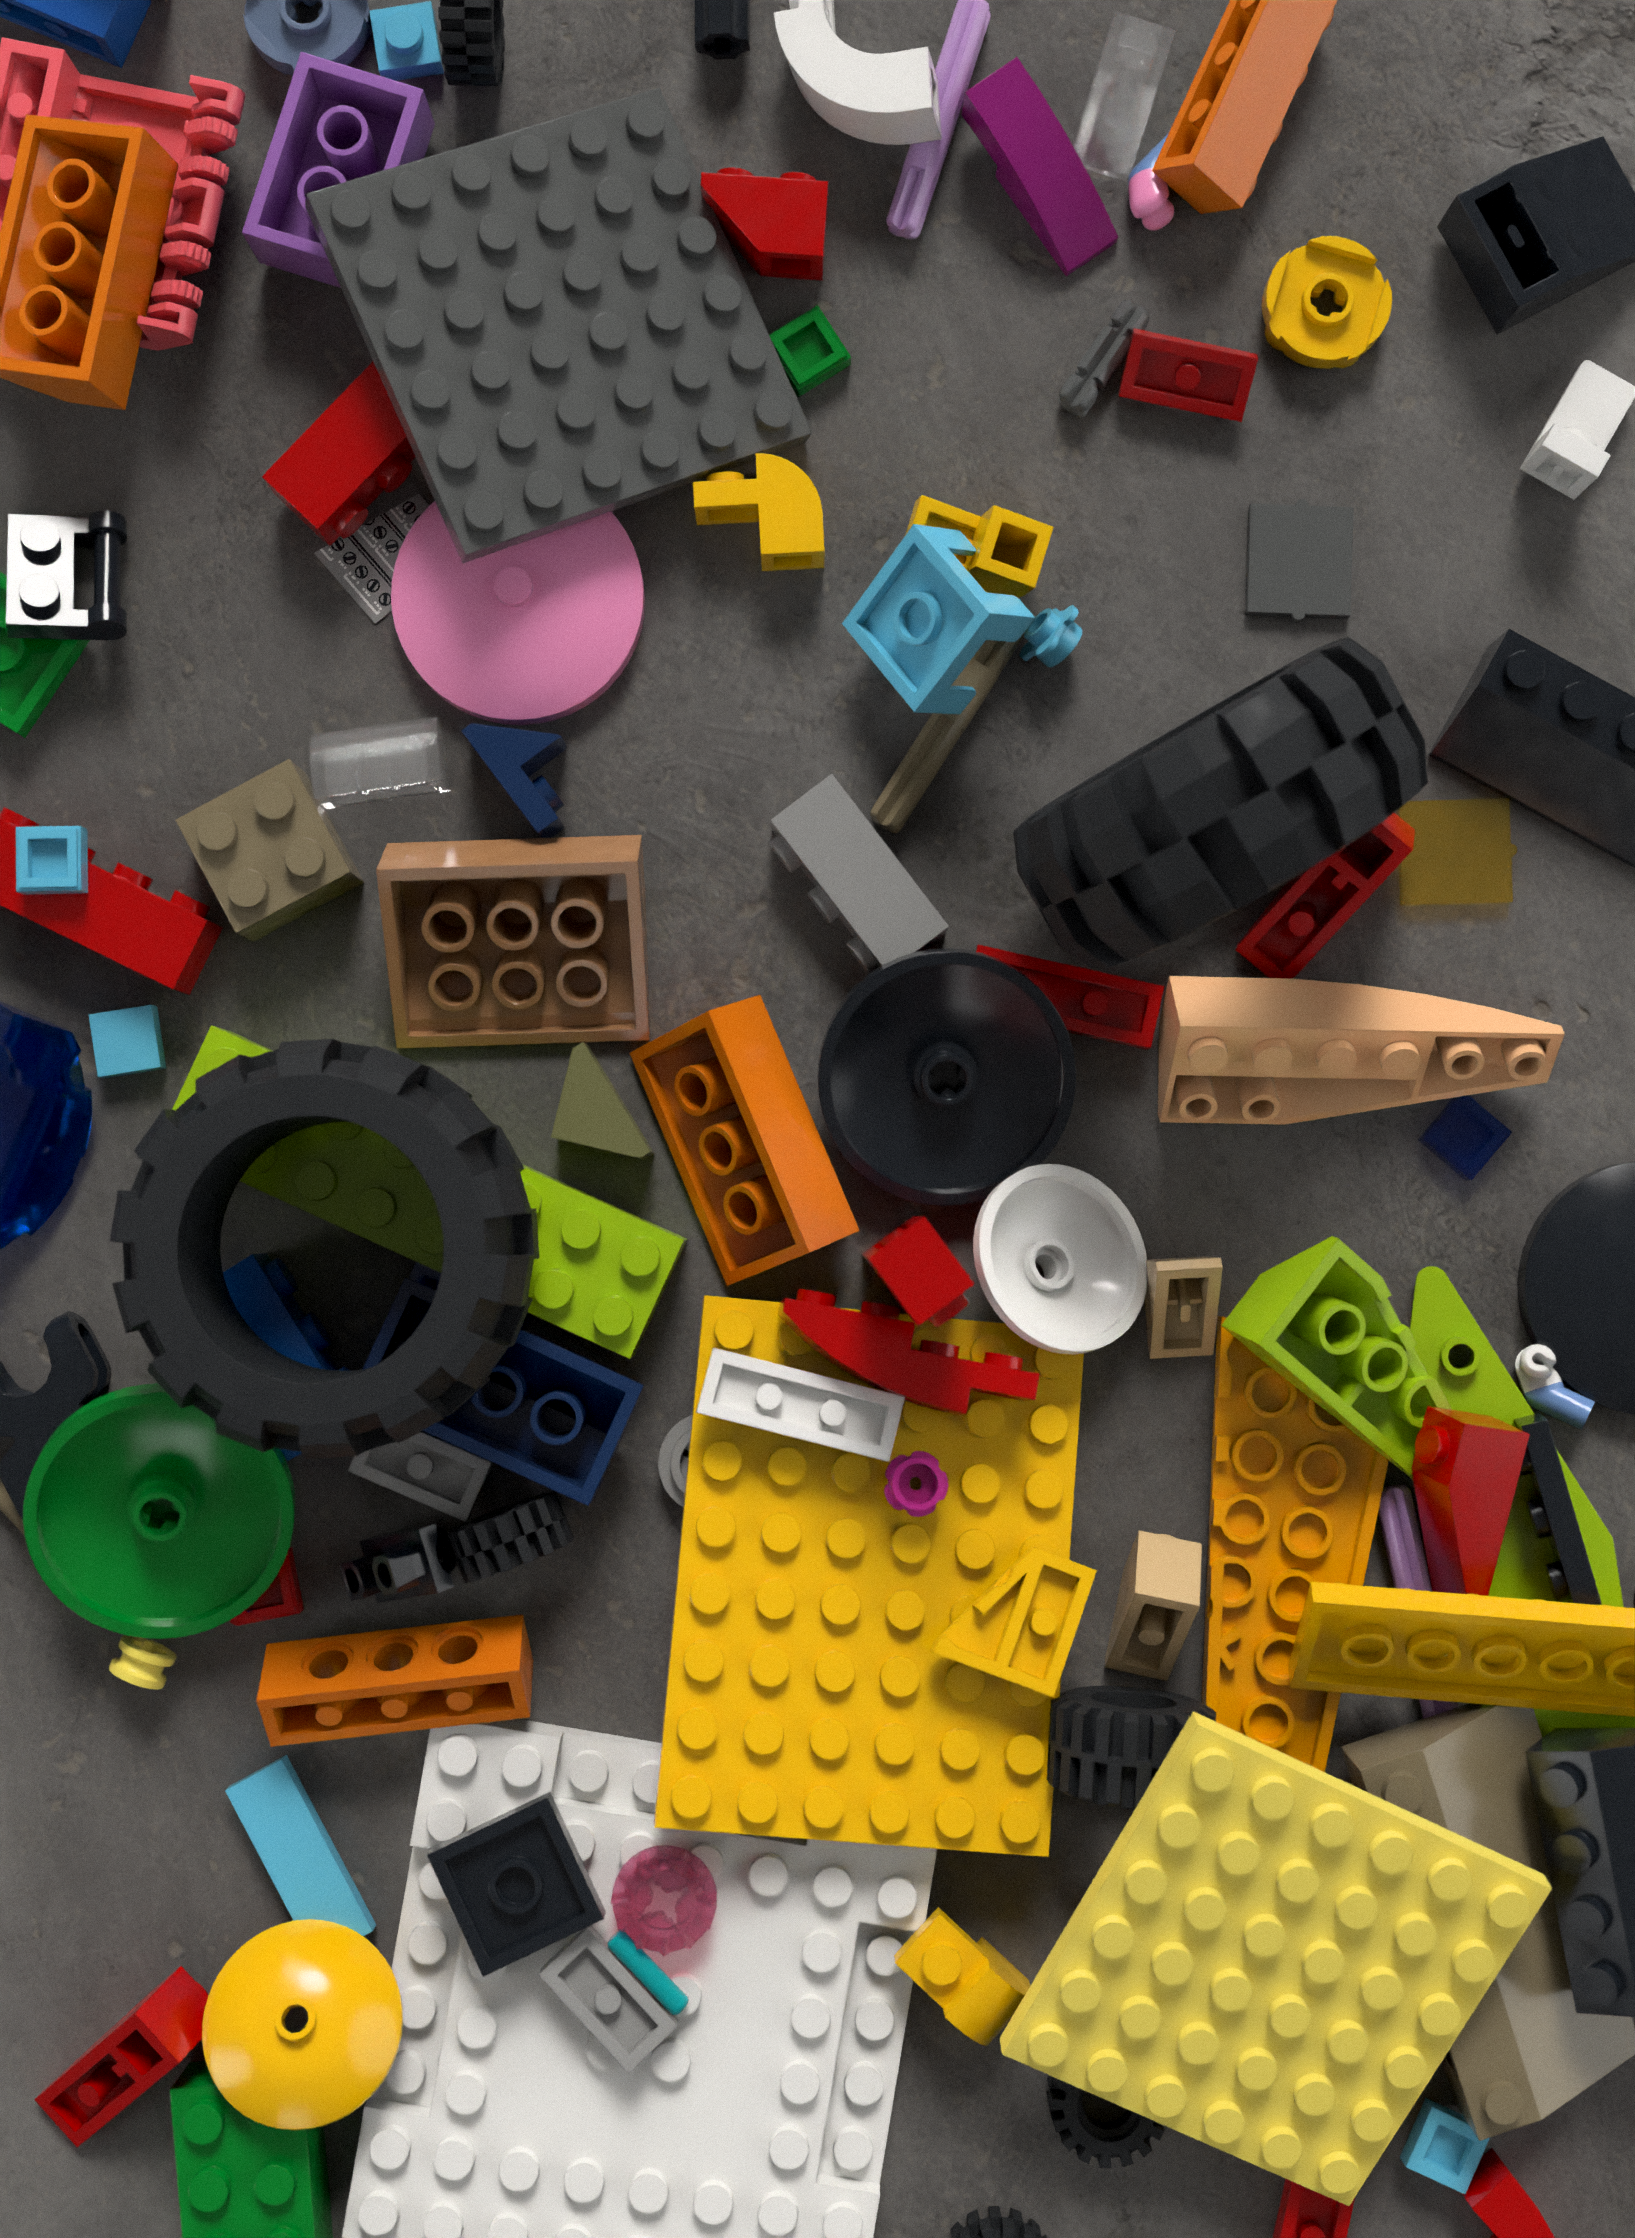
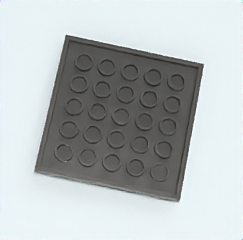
[305,88,812,563]

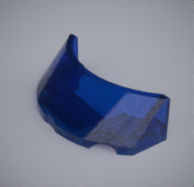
[0,1001,93,1249]

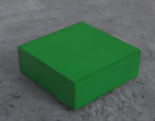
[769,305,851,398]

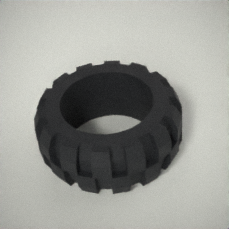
[1013,637,1428,970]
[109,1039,539,1459]

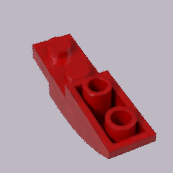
[778,1289,1040,1415]

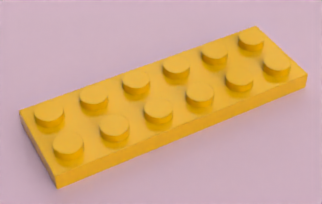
[1288,1582,1635,1717]

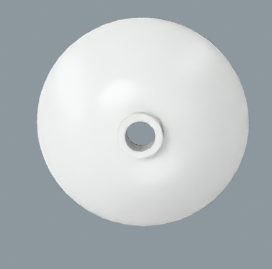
[973,1164,1148,1354]

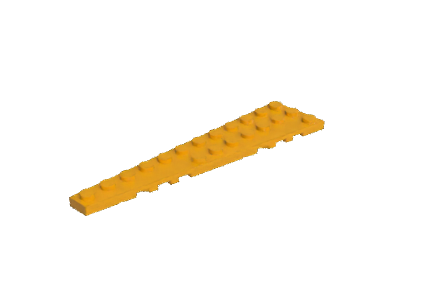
[1202,1316,1389,1772]

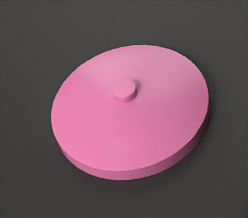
[391,501,645,725]

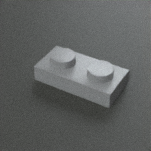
[348,1430,493,1522]
[539,1925,678,2074]

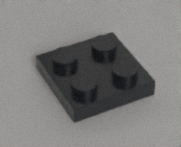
[427,1792,606,1977]

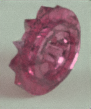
[611,1845,717,1956]

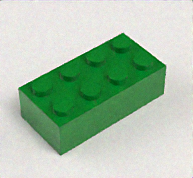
[170,2061,333,2238]

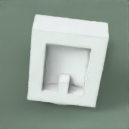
[1520,360,1635,500]

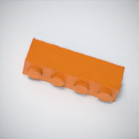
[1152,0,1337,214]

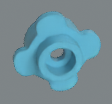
[1020,605,1083,667]

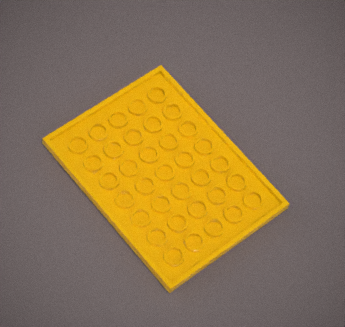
[654,1295,1084,1857]

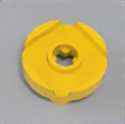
[1262,236,1392,369]

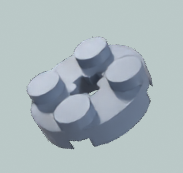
[243,0,372,75]

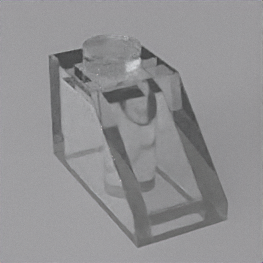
[1074,11,1176,182]

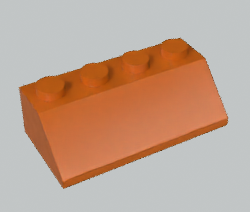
[0,114,179,410]
[629,995,860,1286]

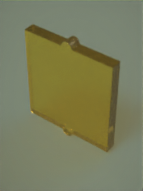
[1397,798,1518,906]

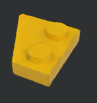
[930,1547,1097,1698]

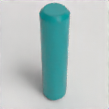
[607,1930,688,2015]

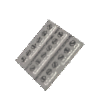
[314,493,429,624]

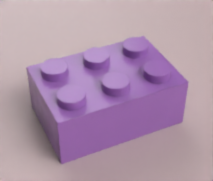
[242,52,435,288]

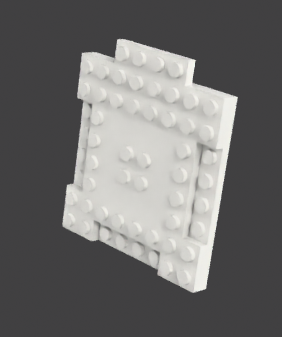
[342,1719,937,2238]

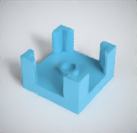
[842,524,1035,714]

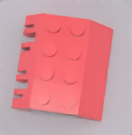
[0,37,245,351]

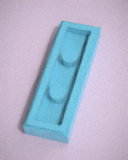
[225,1755,376,1936]

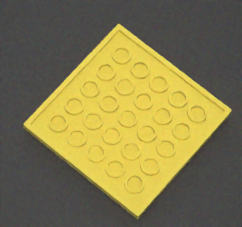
[999,1711,1552,2206]

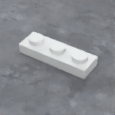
[696,1348,905,1462]

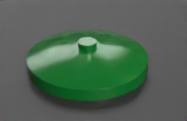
[23,1383,296,1639]

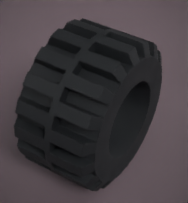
[1047,1686,1216,1809]

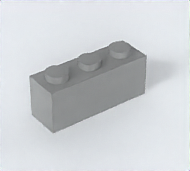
[769,774,949,974]

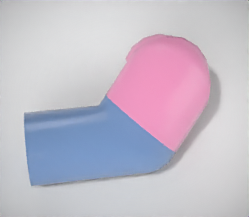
[1128,134,1174,231]

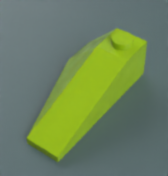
[1221,1236,1452,1479]

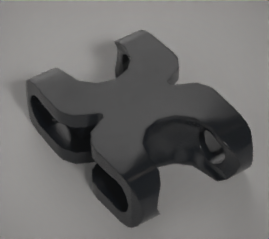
[0,1311,111,1520]

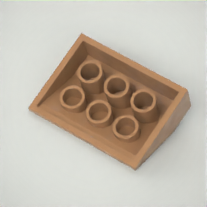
[376,835,650,1048]

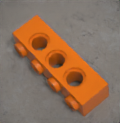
[256,1615,534,1747]

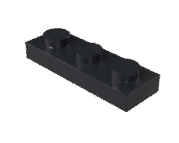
[1514,1413,1602,1605]

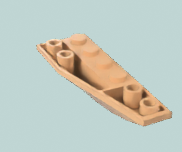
[1158,976,1565,1125]

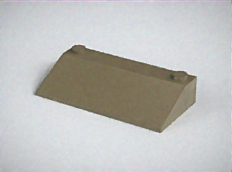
[1341,1703,1635,2141]

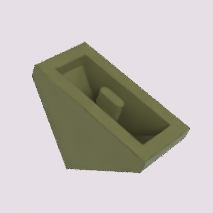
[551,1042,655,1160]

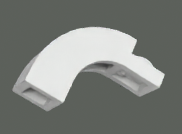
[774,0,942,145]

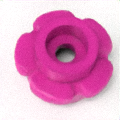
[884,1451,948,1517]

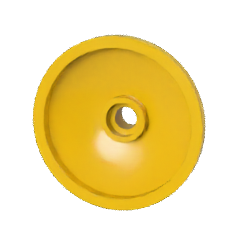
[202,1919,403,2130]

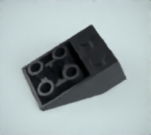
[1437,136,1635,335]

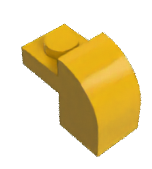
[693,453,825,571]
[905,495,1054,598]
[894,1907,1031,2046]

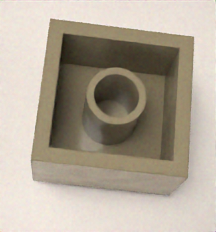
[175,759,364,942]

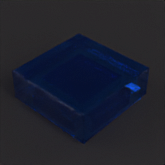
[1418,1095,1512,1181]

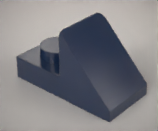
[461,723,567,838]

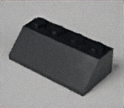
[1429,629,1635,868]

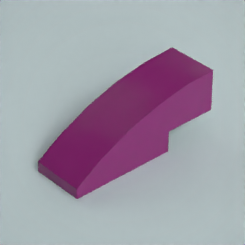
[961,57,1118,277]

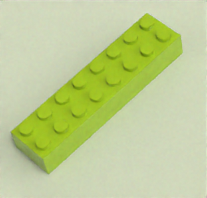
[172,1025,688,1359]

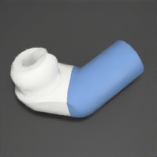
[1515,1344,1595,1430]

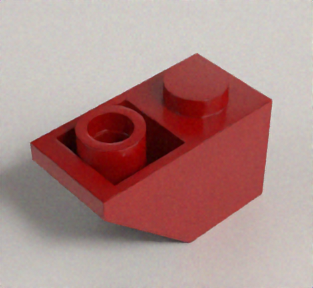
[700,167,828,281]

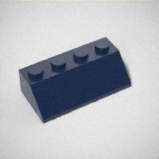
[362,1277,644,1506]

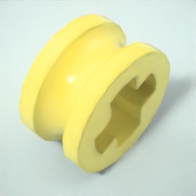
[109,1635,176,1690]

